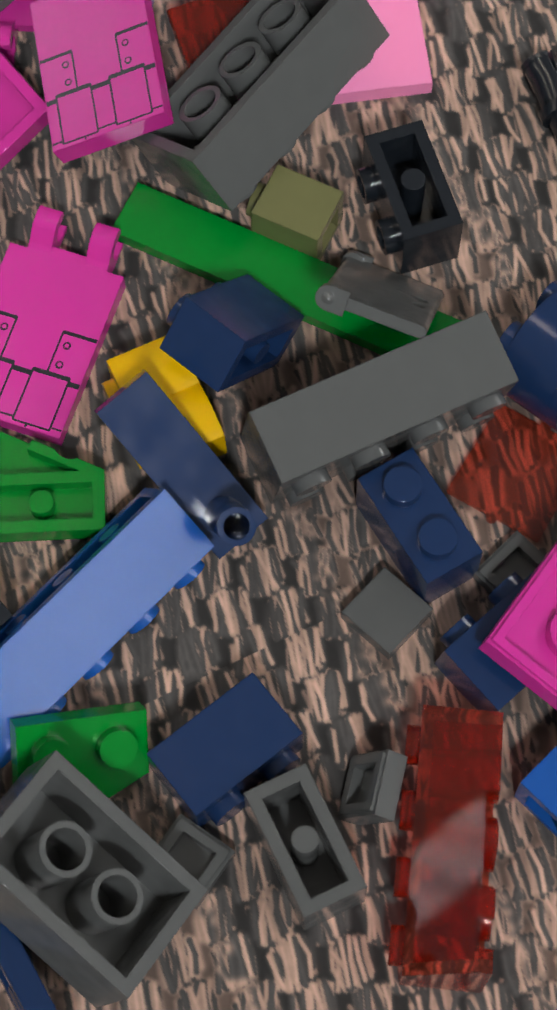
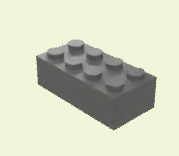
[131,0,390,211]
[240,310,519,507]

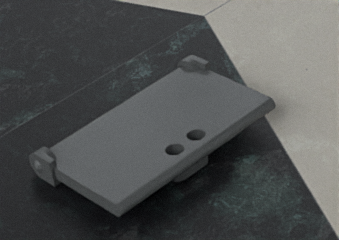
[315,250,444,339]

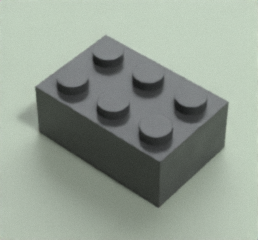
[0,750,208,1008]

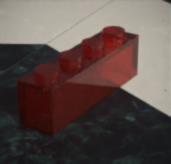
[387,705,504,993]

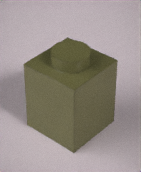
[246,164,344,260]

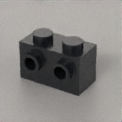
[355,120,463,274]

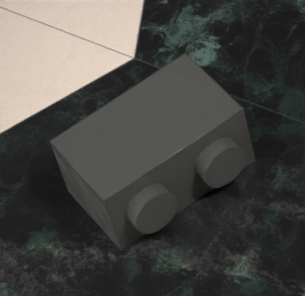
[244,763,367,931]

